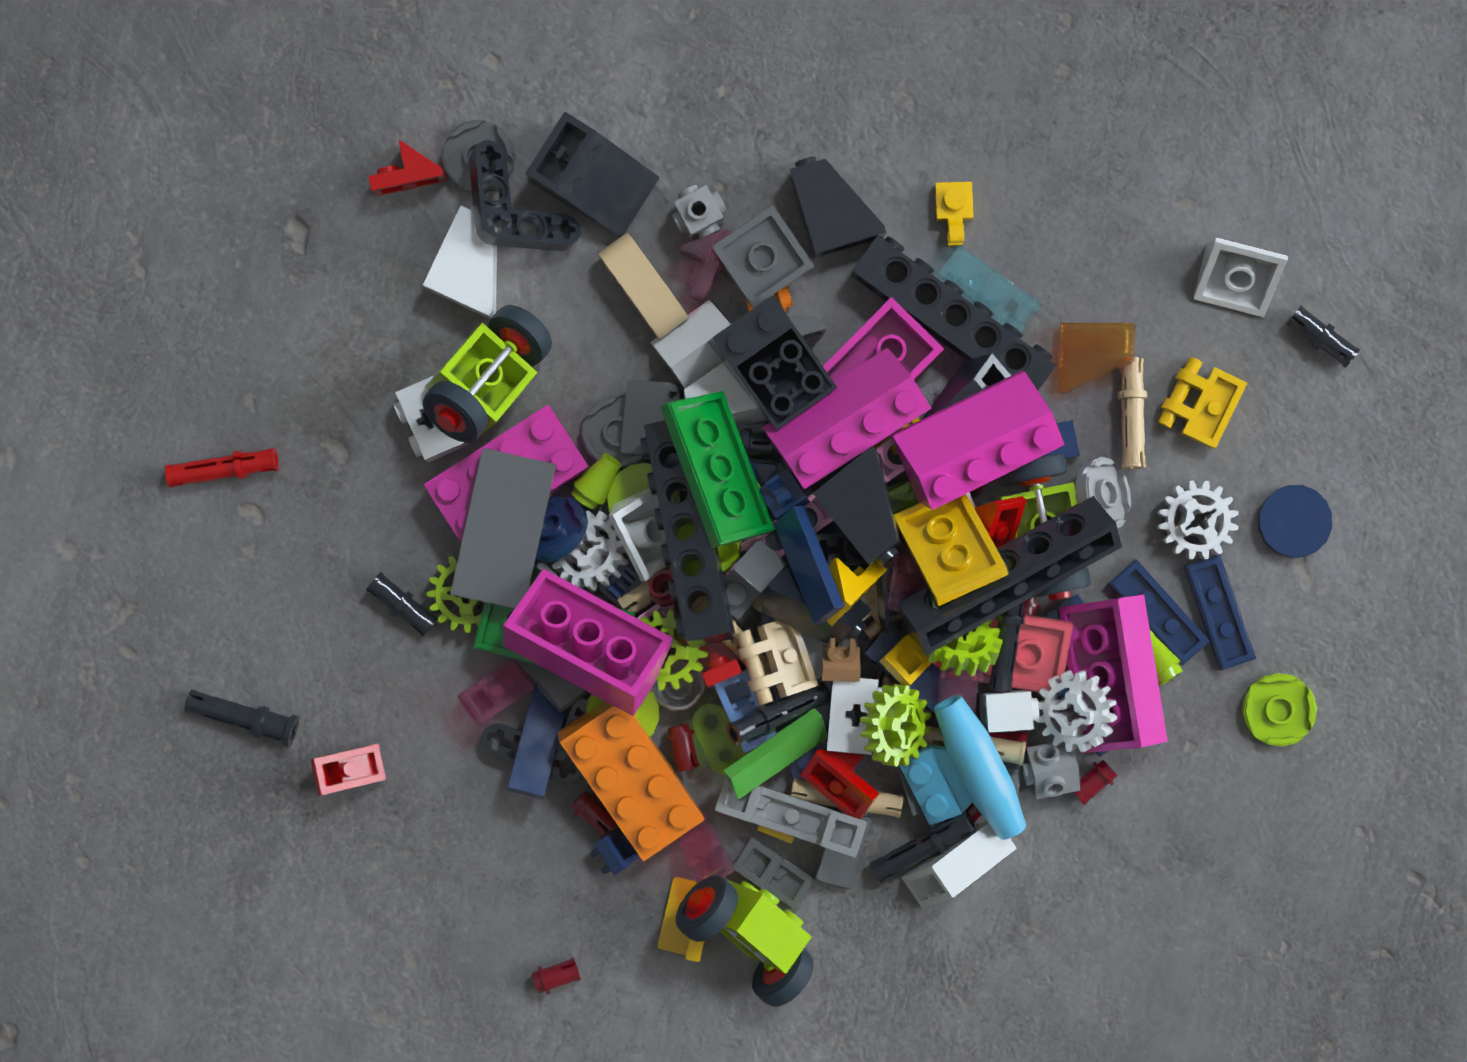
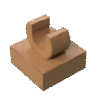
[822,638,860,682]

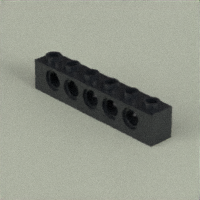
[850,235,1057,390]
[640,420,736,648]
[897,496,1122,655]

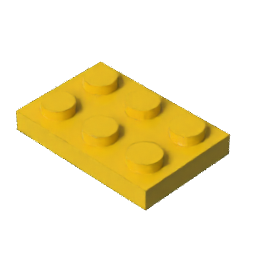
[894,494,1009,606]

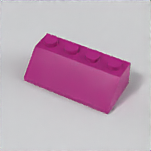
[762,348,931,490]
[891,371,1064,510]
[503,569,673,716]
[1058,594,1168,753]

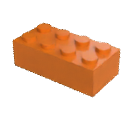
[557,701,705,862]

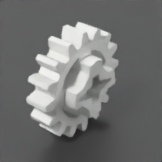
[1157,480,1239,560]
[552,510,628,591]
[1037,670,1117,752]

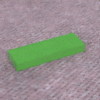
[724,708,828,800]

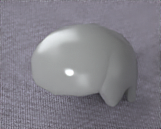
[651,655,705,711]

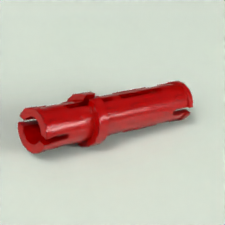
[165,447,279,488]

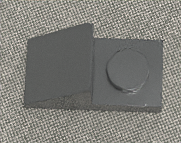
[724,539,788,620]

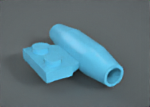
[899,695,1026,840]

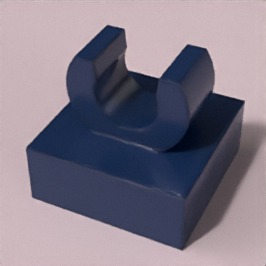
[759,469,810,520]
[597,565,644,610]
[590,827,640,875]

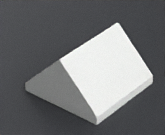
[1193,238,1288,317]
[650,300,731,389]
[609,488,676,582]

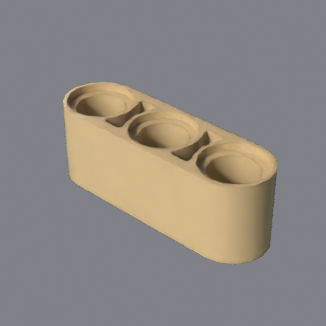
[598,233,689,339]

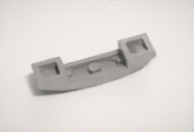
[715,777,868,858]

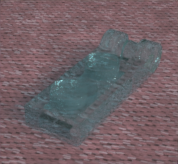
[937,245,1042,333]

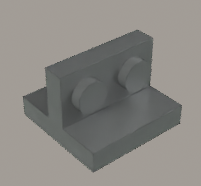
[711,205,814,308]

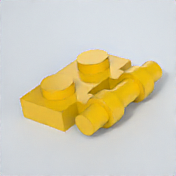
[1158,357,1247,450]

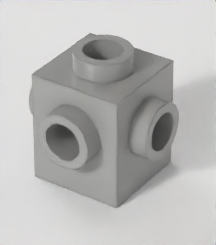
[671,185,727,241]
[1022,742,1080,799]

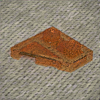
[1058,322,1136,394]

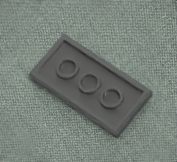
[450,448,557,608]

